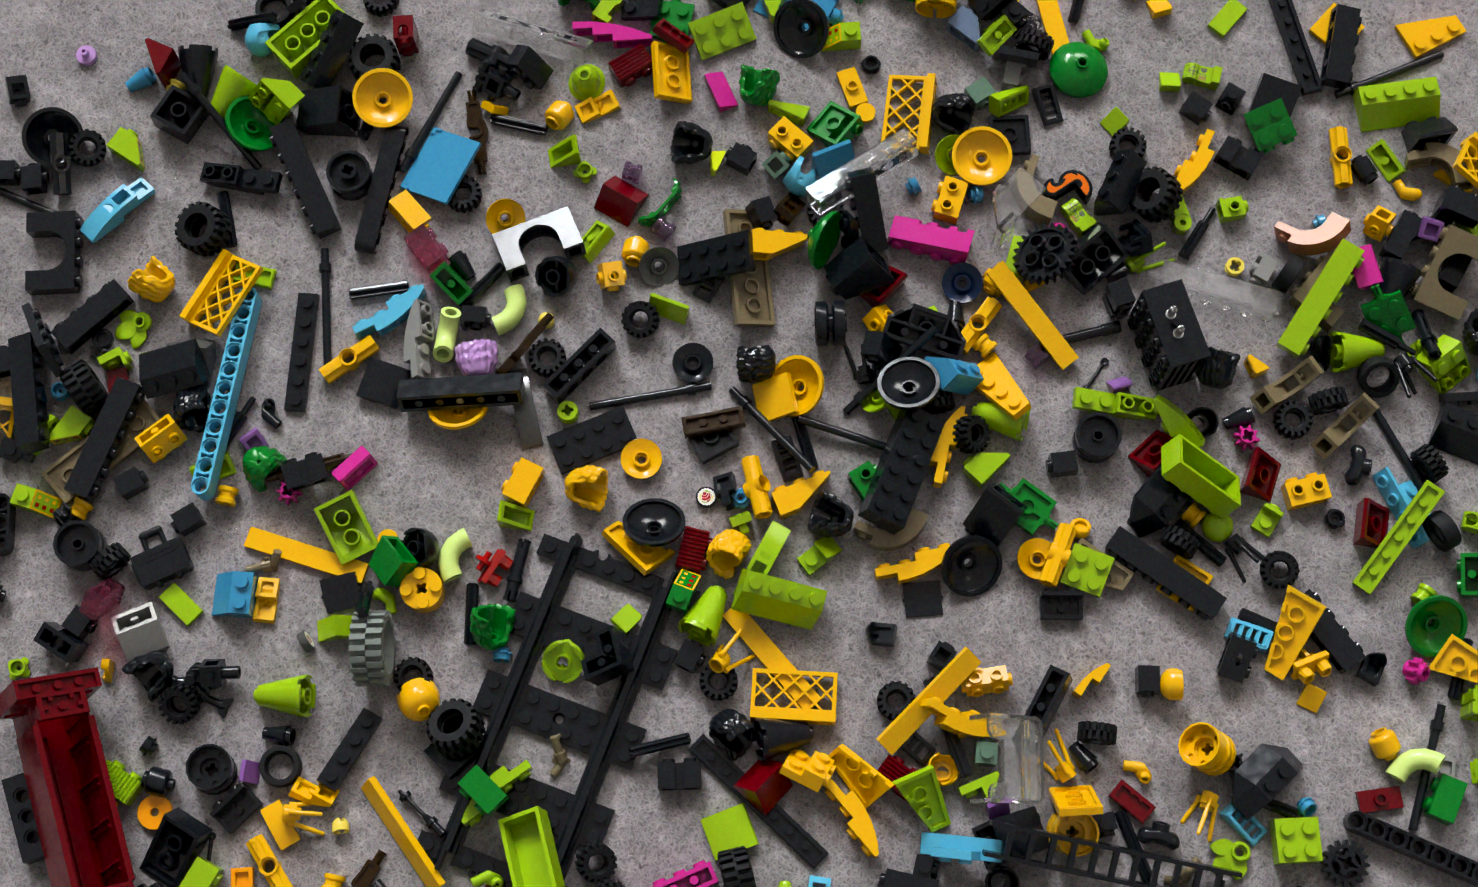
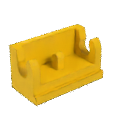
[388,190,431,238]

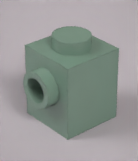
[964,76,996,111]
[762,151,791,179]
[973,738,998,767]

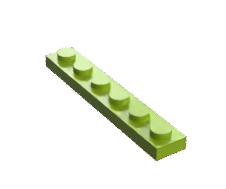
[1352,480,1445,595]

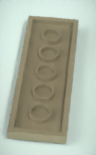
[723,209,775,327]
[41,399,160,505]

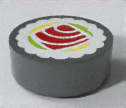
[297,630,315,652]

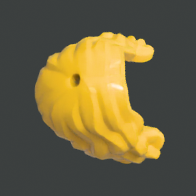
[127,256,176,303]
[564,465,609,513]
[706,529,752,580]

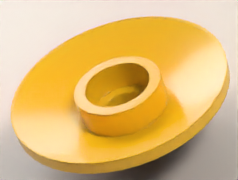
[485,199,526,234]
[621,438,662,479]
[1017,538,1050,580]

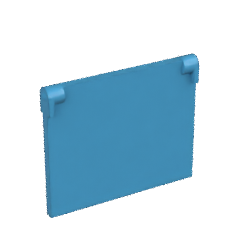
[399,127,482,205]

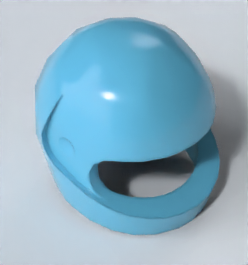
[244,23,280,57]
[782,156,818,197]

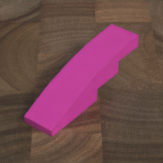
[572,21,653,49]

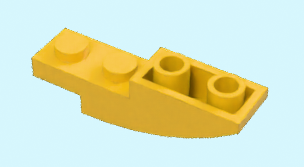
[1173,128,1215,194]
[929,406,968,488]
[874,543,950,585]
[920,696,1005,738]
[824,779,879,859]

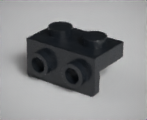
[1039,588,1084,620]
[210,783,264,834]

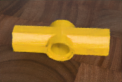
[1328,126,1353,189]
[961,296,1002,355]
[319,335,380,385]
[741,455,773,519]
[1038,523,1077,588]
[246,834,293,887]

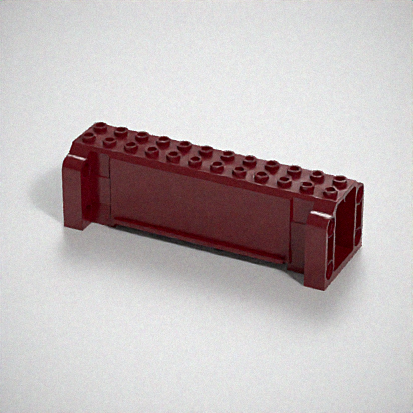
[0,667,135,887]

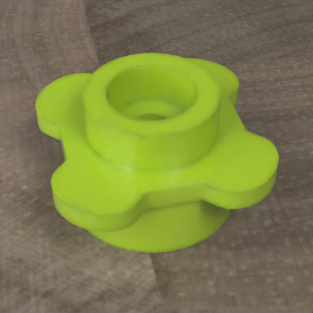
[573,161,597,184]
[8,657,31,680]

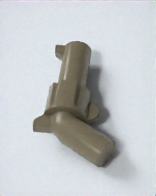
[245,549,282,573]
[550,734,571,777]
[1164,856,1203,887]

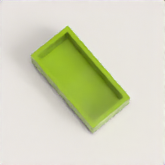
[1161,433,1241,519]
[498,806,565,887]

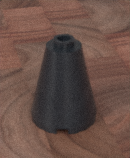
[178,44,218,97]
[1374,257,1421,298]
[753,718,814,761]

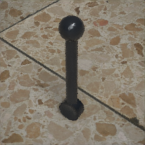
[1082,358,1109,389]
[207,832,216,861]

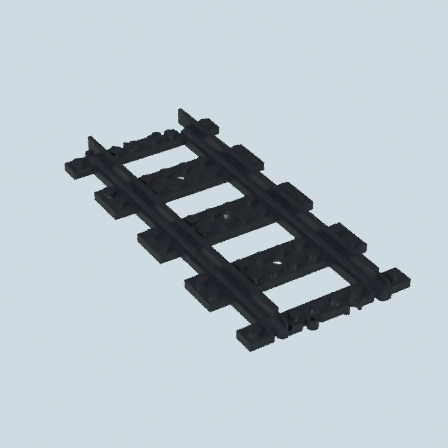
[418,533,700,887]

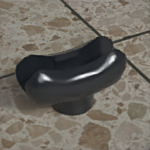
[1309,335,1333,371]
[1345,445,1373,485]
[1137,820,1180,850]

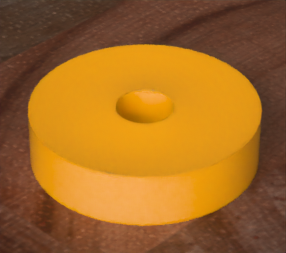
[137,795,173,830]

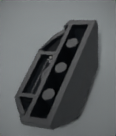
[883,303,966,360]
[1127,465,1191,538]
[1231,744,1302,821]

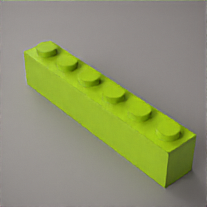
[1275,238,1365,358]

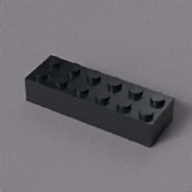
[858,408,945,535]

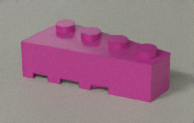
[887,215,975,265]

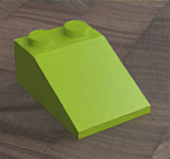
[314,490,379,565]

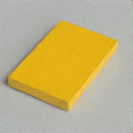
[651,41,692,104]
[1048,785,1103,817]

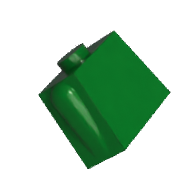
[369,535,419,587]

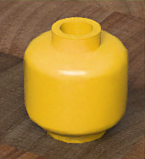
[544,100,574,130]
[621,236,649,267]
[1368,727,1401,761]

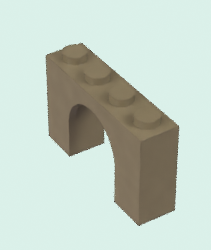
[1410,225,1478,320]
[1288,247,1380,332]

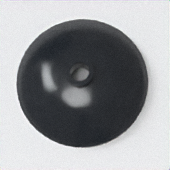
[773,0,829,58]
[22,107,84,167]
[877,357,940,410]
[622,498,685,547]
[941,535,1002,597]

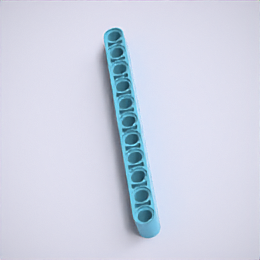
[191,287,262,501]

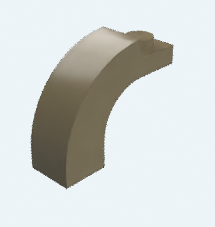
[1404,142,1474,190]
[1013,154,1058,226]
[1249,356,1324,415]
[1310,392,1380,459]
[853,508,928,551]

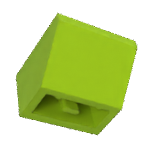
[248,78,305,125]
[1416,334,1472,394]

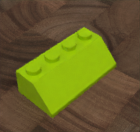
[265,0,345,79]
[1352,77,1441,132]
[731,568,828,630]

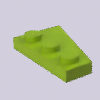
[892,765,951,833]

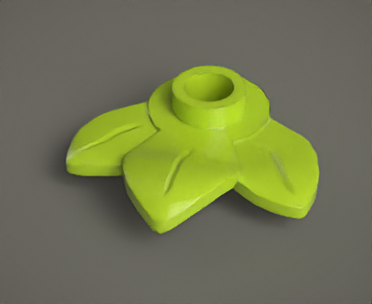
[115,310,152,349]
[1210,839,1251,880]

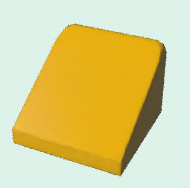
[1146,0,1173,19]
[1243,354,1270,379]
[1296,683,1327,713]

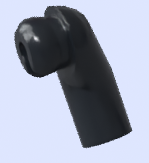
[261,398,282,429]

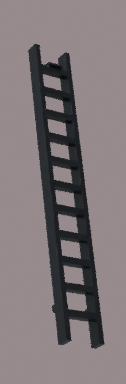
[982,819,1243,887]

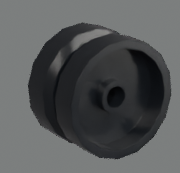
[326,150,373,201]
[814,300,847,346]
[1072,412,1122,464]
[53,520,108,571]

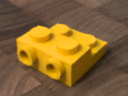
[779,749,836,793]

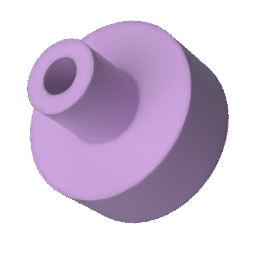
[76,45,97,66]

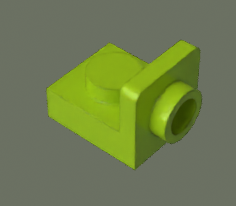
[97,347,133,371]
[1250,503,1284,538]

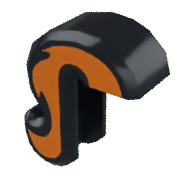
[1041,169,1093,205]

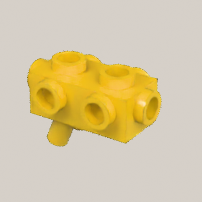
[960,665,1013,697]

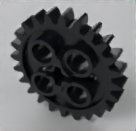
[1012,223,1079,285]

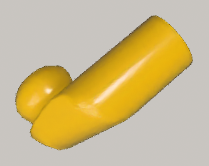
[1392,179,1422,201]
[1123,760,1152,784]

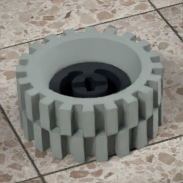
[349,610,396,687]

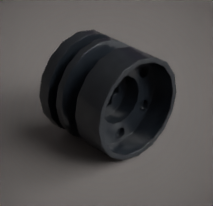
[186,744,237,795]

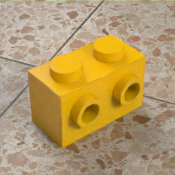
[768,116,814,162]
[931,176,969,225]
[134,414,188,463]
[501,457,545,508]
[1280,472,1332,511]

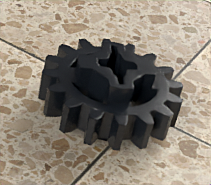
[1320,839,1370,887]

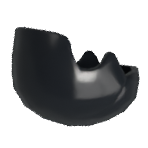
[1187,407,1219,438]
[985,866,1020,887]

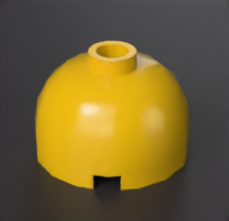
[396,678,441,722]

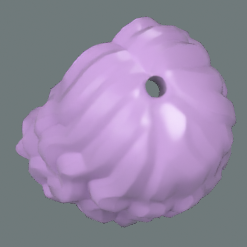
[454,339,498,376]

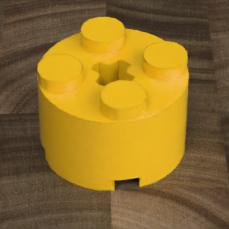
[399,567,445,613]

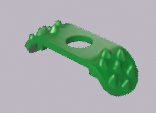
[638,178,682,228]

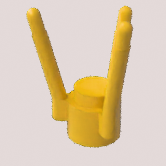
[708,629,756,674]
[1034,729,1076,783]
[1180,790,1219,842]
[282,802,325,836]

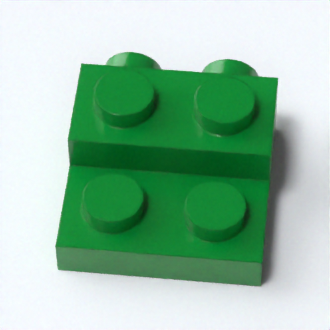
[1243,98,1297,153]
[806,101,864,147]

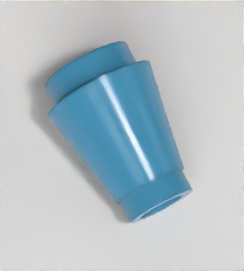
[125,67,157,92]

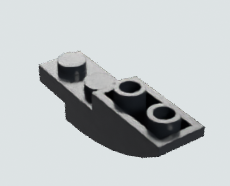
[200,162,283,195]

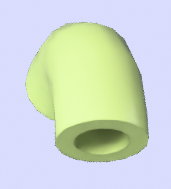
[491,284,527,336]
[433,307,461,363]
[437,528,472,584]
[1385,748,1446,783]

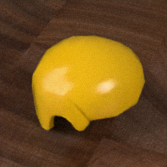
[1160,668,1184,701]
[927,752,959,786]

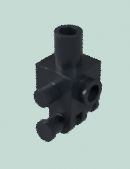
[472,59,521,102]
[184,659,241,689]

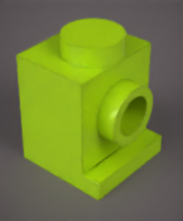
[1215,195,1249,223]

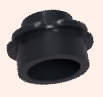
[861,55,881,74]
[1324,509,1345,529]
[139,736,158,756]

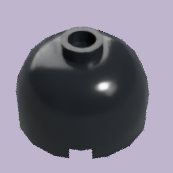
[535,255,577,297]
[401,528,439,568]

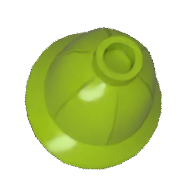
[568,64,605,101]

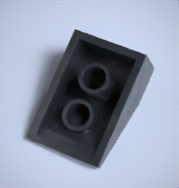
[140,807,213,887]

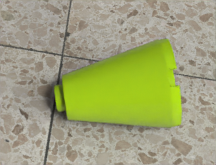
[211,65,257,120]
[1328,331,1386,373]
[971,401,1030,441]
[677,585,728,646]
[253,674,316,718]

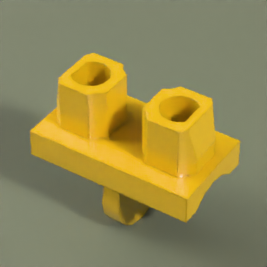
[1290,649,1332,685]

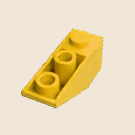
[751,228,808,261]
[771,470,831,520]

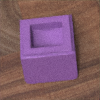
[1417,216,1445,243]
[1106,376,1133,394]
[239,427,269,451]
[239,759,260,784]
[985,797,1010,819]

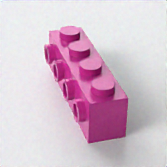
[652,860,719,887]

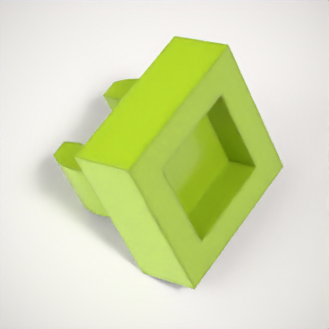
[728,511,752,534]

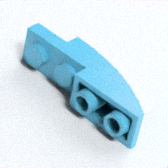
[79,177,155,244]
[352,284,427,339]

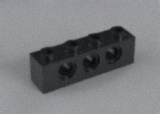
[542,328,616,405]
[1,773,45,865]

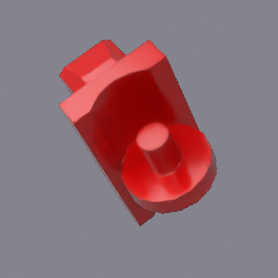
[475,549,513,587]

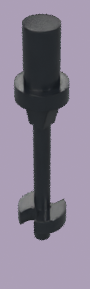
[398,789,447,838]

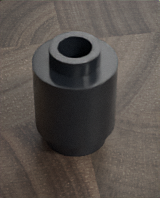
[1351,155,1379,186]

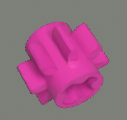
[1232,425,1260,451]
[276,482,303,506]
[1402,657,1430,685]

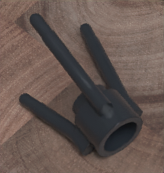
[843,342,876,384]
[1393,353,1438,398]
[1224,533,1274,583]

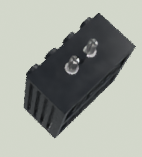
[1127,279,1211,391]

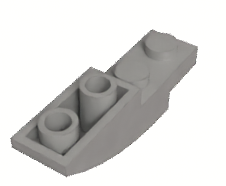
[403,298,434,379]

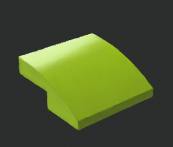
[701,803,759,861]

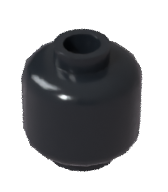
[141,767,176,797]

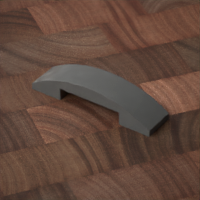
[507,368,543,450]

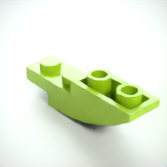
[1072,387,1156,420]
[1152,395,1206,448]
[732,521,791,596]
[461,760,533,827]

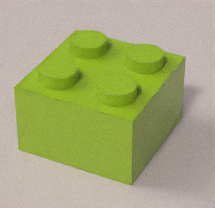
[1269,817,1323,865]

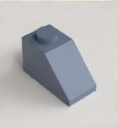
[946,5,980,53]

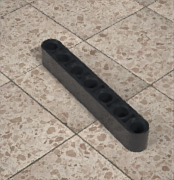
[354,125,409,255]
[1343,811,1478,886]

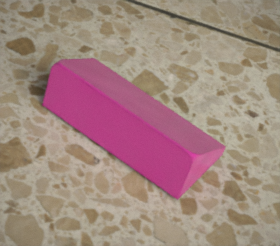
[704,71,738,113]
[1352,244,1383,290]
[332,446,377,491]

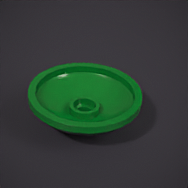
[1049,42,1108,98]
[225,95,284,151]
[807,211,842,270]
[1405,595,1468,657]

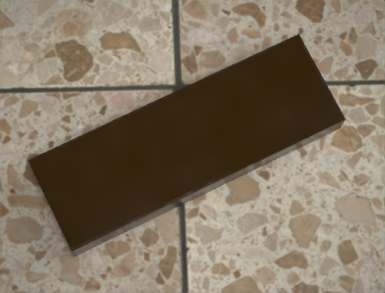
[681,406,746,439]

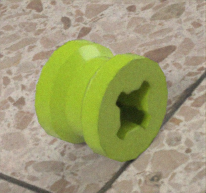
[557,401,579,424]
[1410,583,1438,604]

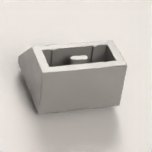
[111,602,170,663]

